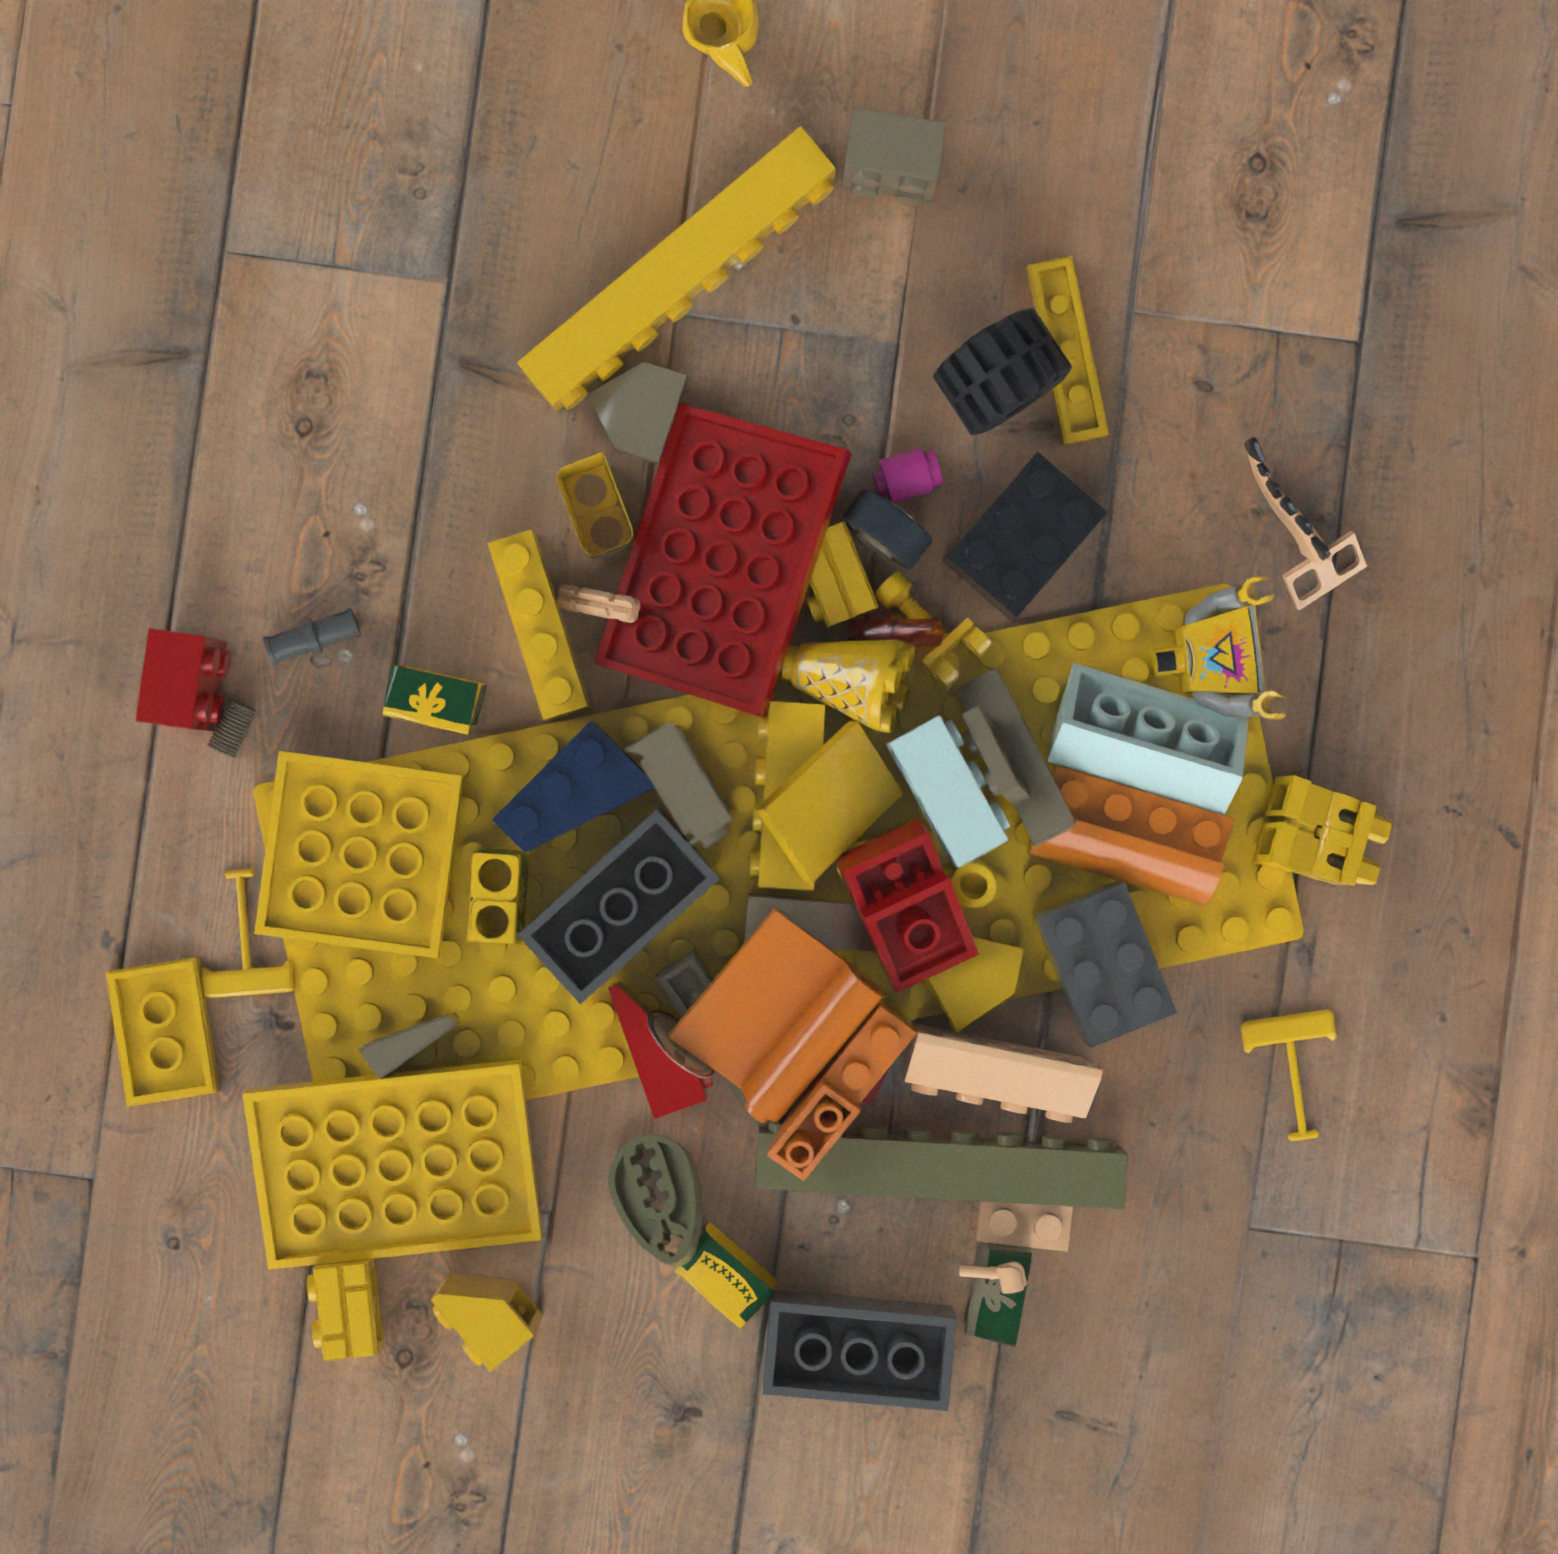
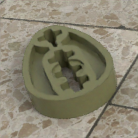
[608,1134,703,1267]

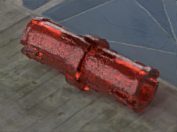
[848,615,943,647]

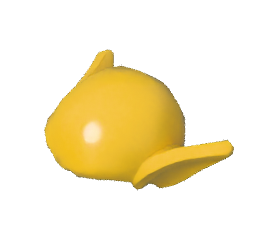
[683,0,760,87]

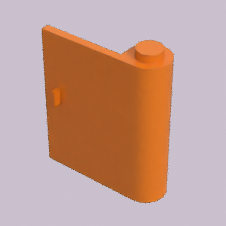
[668,907,885,1123]

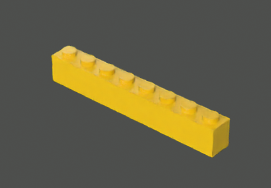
[517,126,836,412]

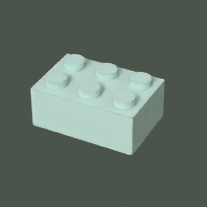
[885,715,1010,868]

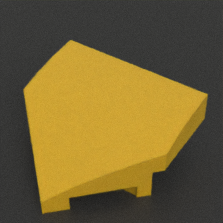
[924,936,1024,1034]

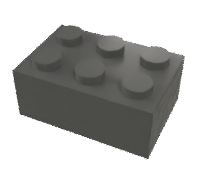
[1032,880,1177,1048]

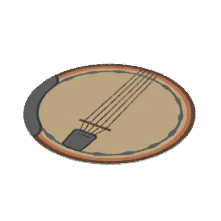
[647,1010,714,1078]

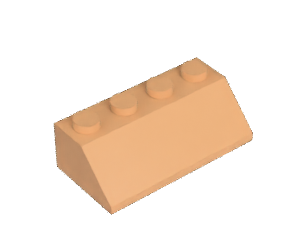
[902,1023,1103,1123]

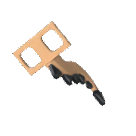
[1244,437,1367,611]

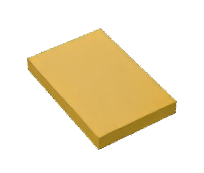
[756,721,904,883]
[105,956,221,1107]

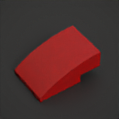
[835,819,979,994]

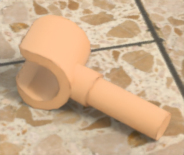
[959,1261,1027,1294]

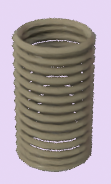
[207,699,256,758]

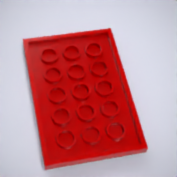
[594,403,852,719]

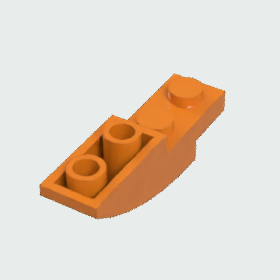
[766,1002,917,1181]

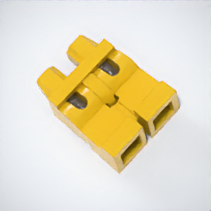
[1252,775,1393,885]

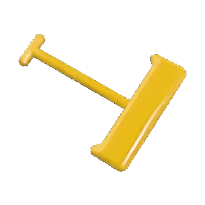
[200,868,295,999]
[1240,1009,1337,1141]

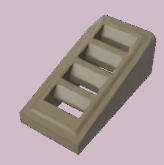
[359,1012,461,1078]

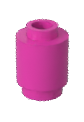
[872,448,943,503]

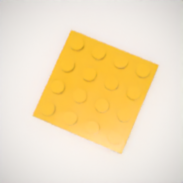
[254,751,464,959]

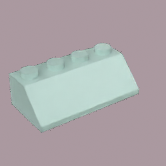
[1047,663,1249,815]

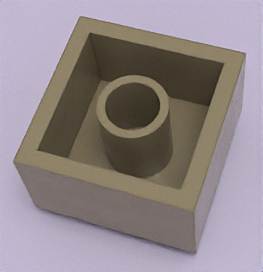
[842,108,946,205]

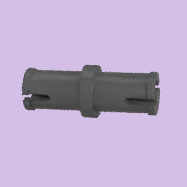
[263,608,361,665]

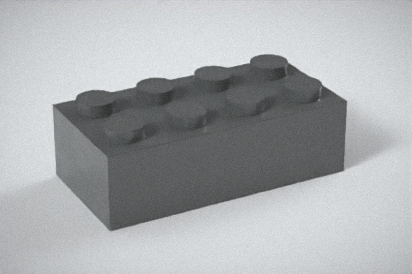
[518,808,721,1004]
[763,1290,957,1411]

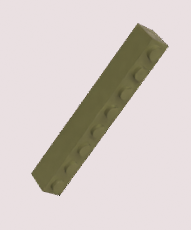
[755,1120,1128,1209]

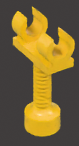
[874,571,992,690]

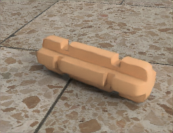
[556,584,641,623]

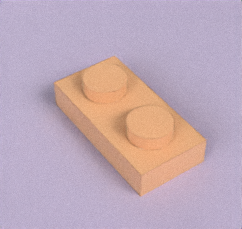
[976,1201,1073,1252]

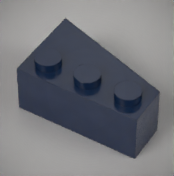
[492,721,656,853]

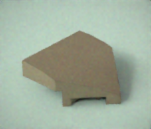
[588,362,688,465]

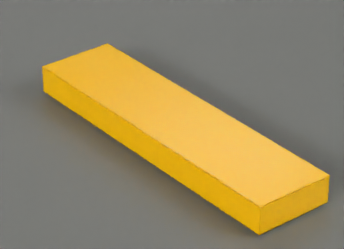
[1026,256,1109,446]

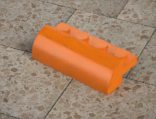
[1027,765,1235,906]

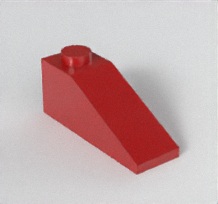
[608,981,713,1119]

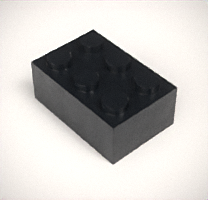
[943,452,1108,621]

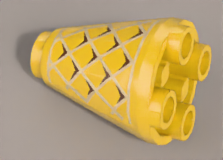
[782,640,915,733]

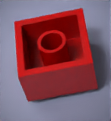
[135,628,231,731]

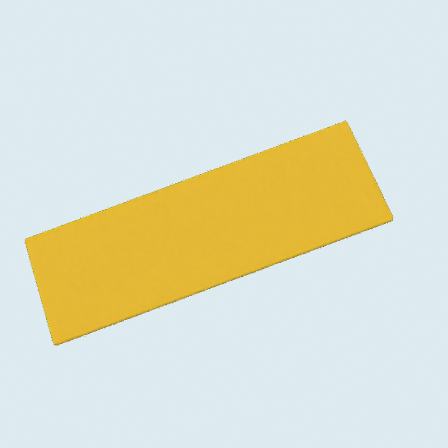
[253,583,1304,1100]

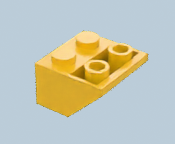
[430,1274,543,1372]

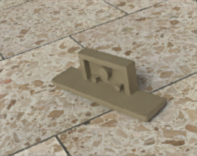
[956,668,1076,847]

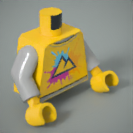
[1152,575,1287,720]

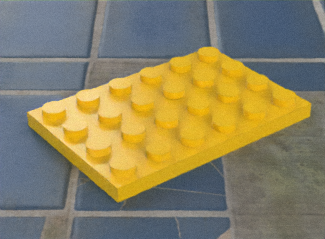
[242,1059,543,1270]

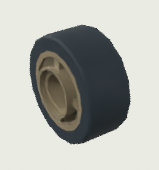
[842,489,932,569]

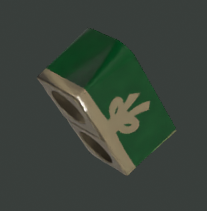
[964,1242,1032,1348]

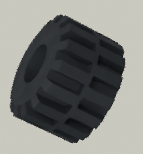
[933,308,1072,435]

